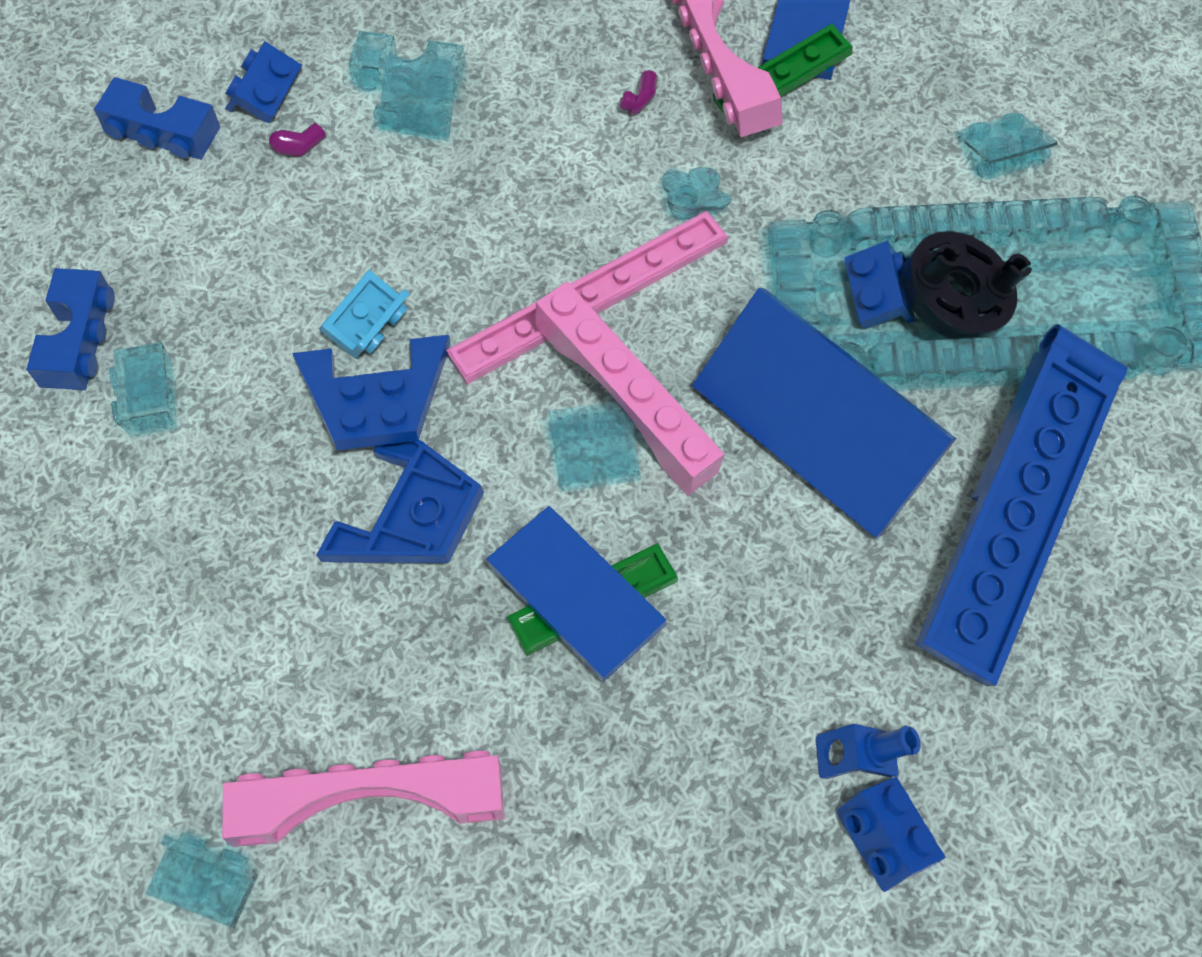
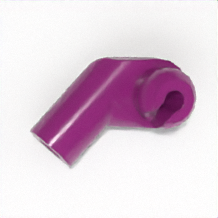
[619,70,658,115]

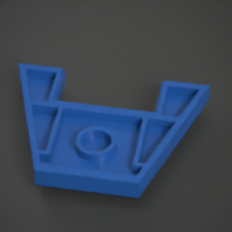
[292,334,451,451]
[316,439,484,563]

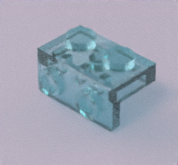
[145,833,259,929]

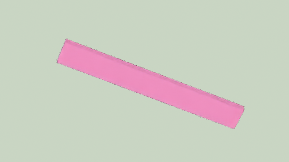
[446,211,728,384]

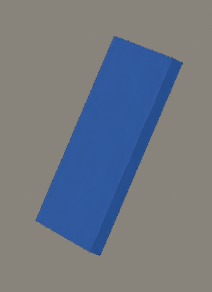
[692,288,957,538]

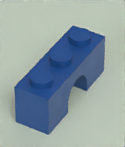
[94,77,220,160]
[26,268,114,390]

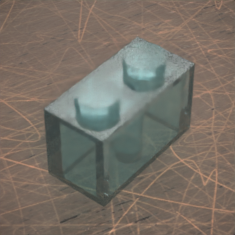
[109,342,178,437]

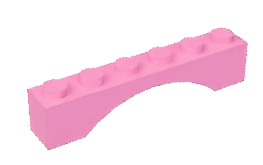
[672,0,783,137]
[535,281,725,496]
[222,751,505,847]

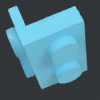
[319,270,410,359]

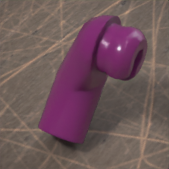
[269,123,326,157]

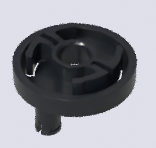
[902,231,1032,343]

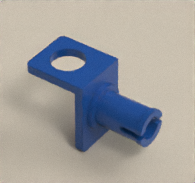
[816,723,921,779]

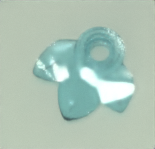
[662,167,732,219]

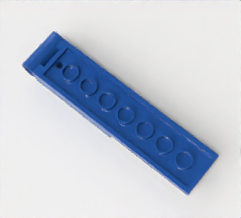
[915,324,1127,687]

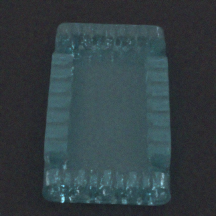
[768,195,1202,391]

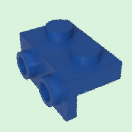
[225,40,302,123]
[844,240,916,329]
[837,776,946,892]

